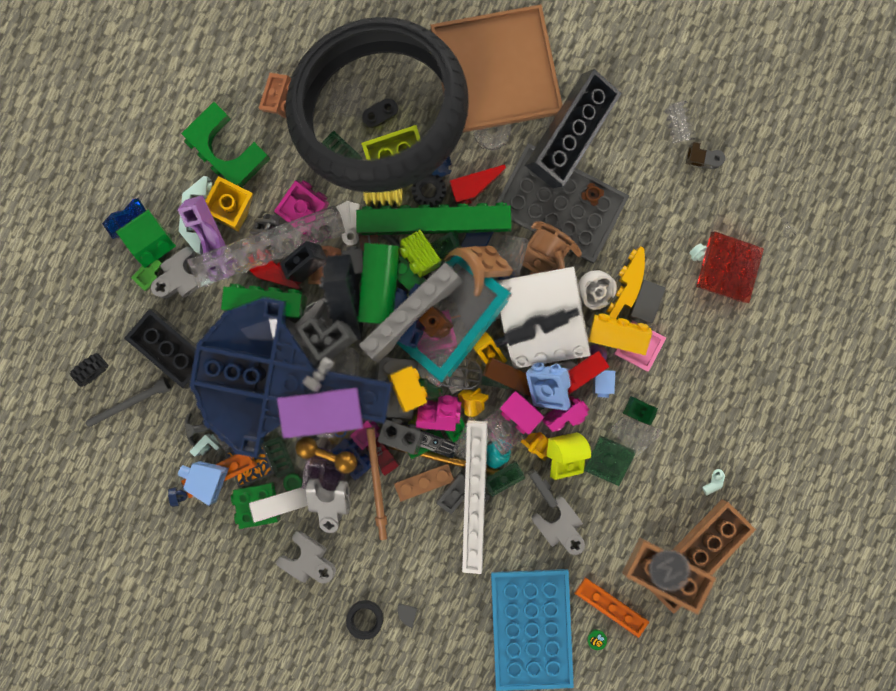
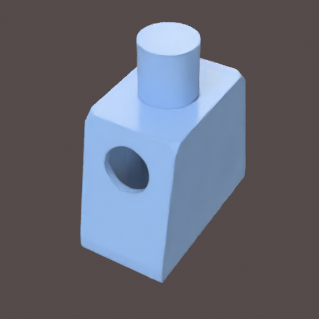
[178,461,229,505]

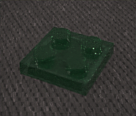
[584,435,636,486]

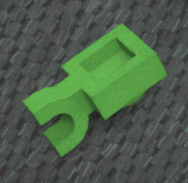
[131,259,164,291]

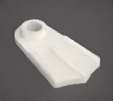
[336,200,360,246]

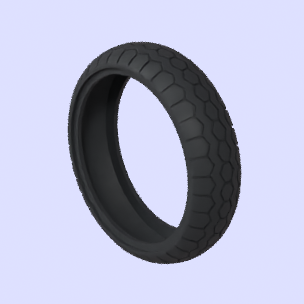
[286,17,469,193]

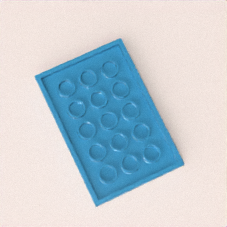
[491,569,574,691]

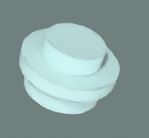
[690,244,708,261]

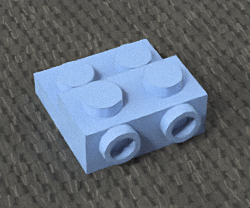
[526,362,571,411]

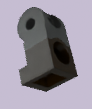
[685,142,725,169]

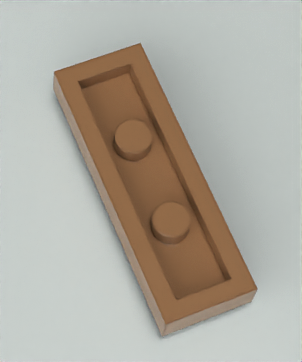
[394,464,454,502]

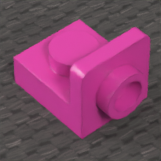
[350,420,380,450]

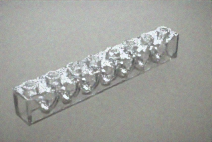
[187,206,346,288]

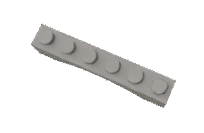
[359,262,463,363]

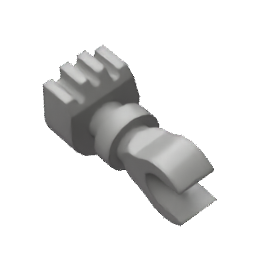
[303,357,334,392]

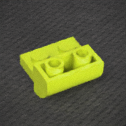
[547,432,591,480]

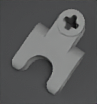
[151,247,212,299]
[306,478,350,533]
[531,495,585,555]
[276,531,336,583]

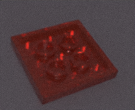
[696,231,764,303]

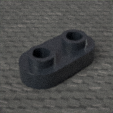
[362,99,398,128]

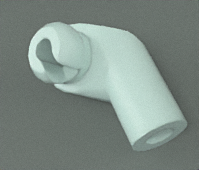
[702,469,725,496]

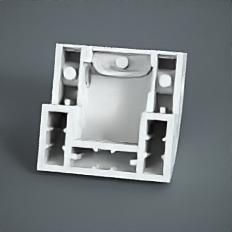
[497,267,590,368]

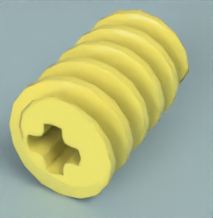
[363,188,403,207]

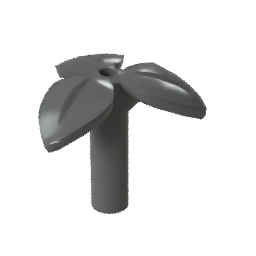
[185,413,211,446]

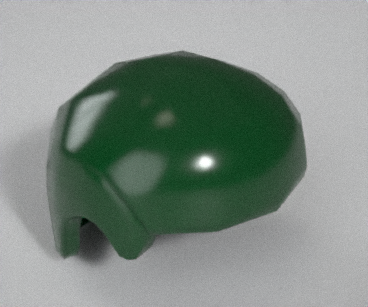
[418,375,443,400]

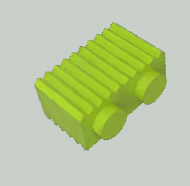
[399,230,442,278]

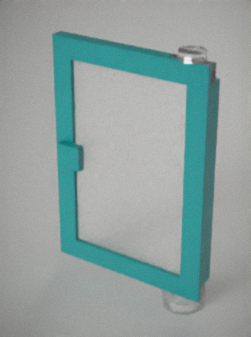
[397,256,512,388]

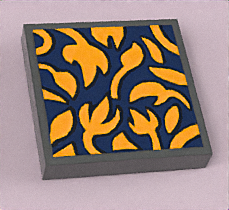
[225,442,275,488]

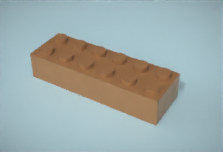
[649,499,756,614]

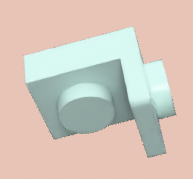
[189,433,223,457]

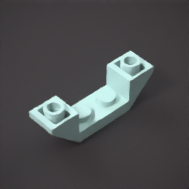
[179,176,214,255]

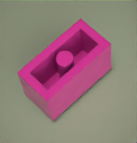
[499,391,545,435]

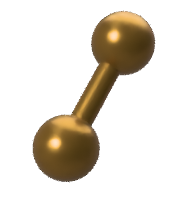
[295,437,357,474]

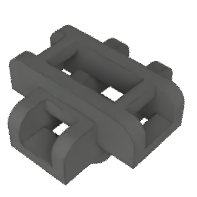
[250,214,281,246]

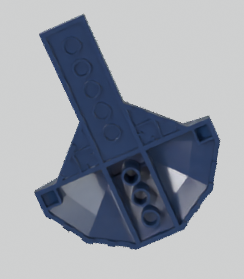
[190,297,393,458]

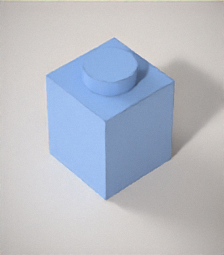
[593,370,615,398]

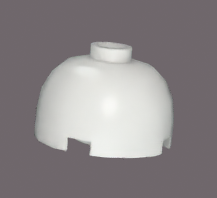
[578,270,617,310]

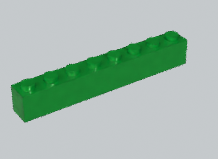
[356,203,511,235]

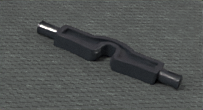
[494,307,580,348]

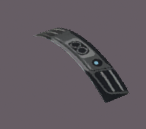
[389,417,458,458]

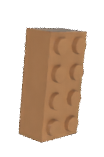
[622,538,716,614]

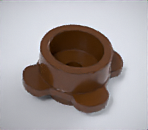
[581,183,604,206]

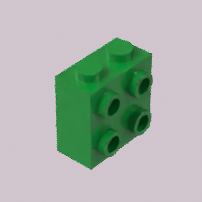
[231,482,281,529]

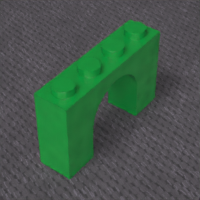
[181,102,270,188]

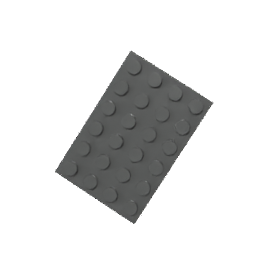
[497,143,629,264]

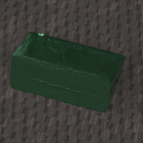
[430,231,460,259]
[486,462,525,497]

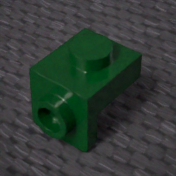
[623,396,658,426]

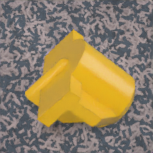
[458,388,489,417]
[521,432,549,461]

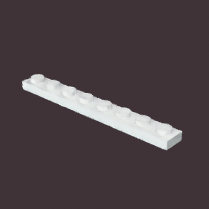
[462,421,488,574]

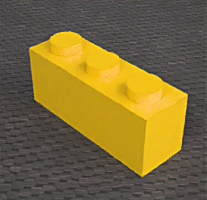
[588,313,652,356]

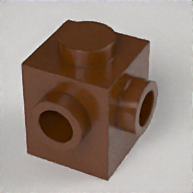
[419,306,454,340]

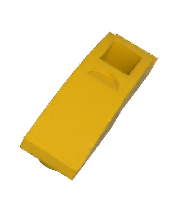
[606,246,645,319]

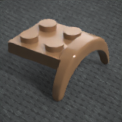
[516,221,582,274]
[444,246,513,296]

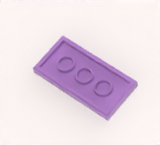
[277,388,363,439]

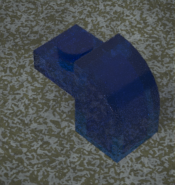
[102,198,146,239]

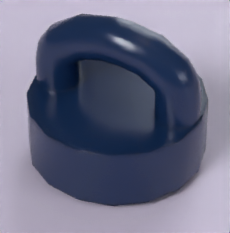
[168,487,188,507]

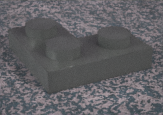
[436,472,490,514]

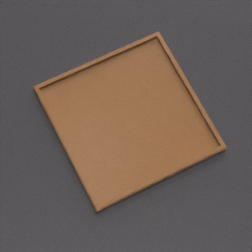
[430,4,562,133]

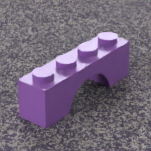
[177,195,234,278]

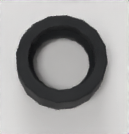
[346,600,383,640]

